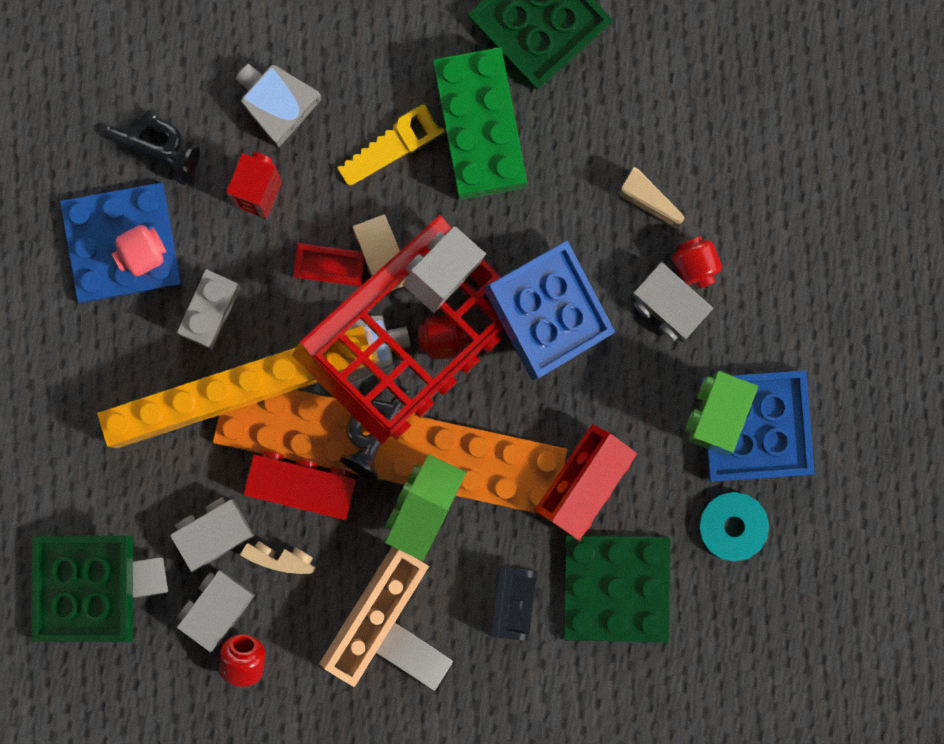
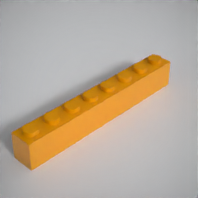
[97,326,380,448]

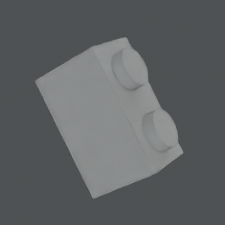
[402,226,486,313]
[632,262,713,342]
[177,269,241,350]
[170,497,254,572]
[177,570,255,652]

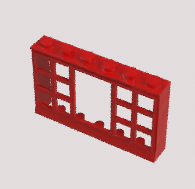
[292,215,504,445]

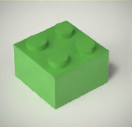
[684,371,758,456]
[385,454,467,561]

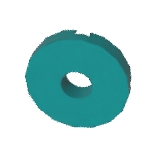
[699,492,769,562]

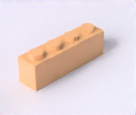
[319,547,429,687]

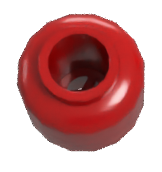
[672,236,723,290]
[418,314,470,360]
[219,634,266,687]

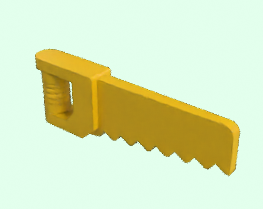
[337,104,446,186]

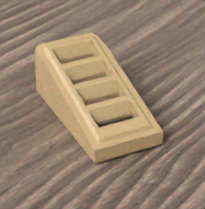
[619,167,685,228]

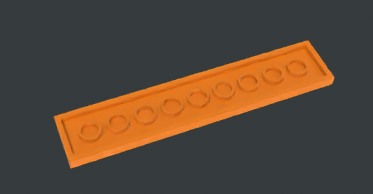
[213,390,567,514]

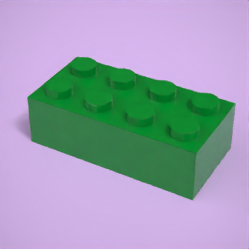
[433,47,527,201]

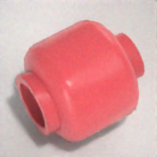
[112,225,167,277]

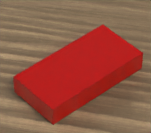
[293,243,365,287]

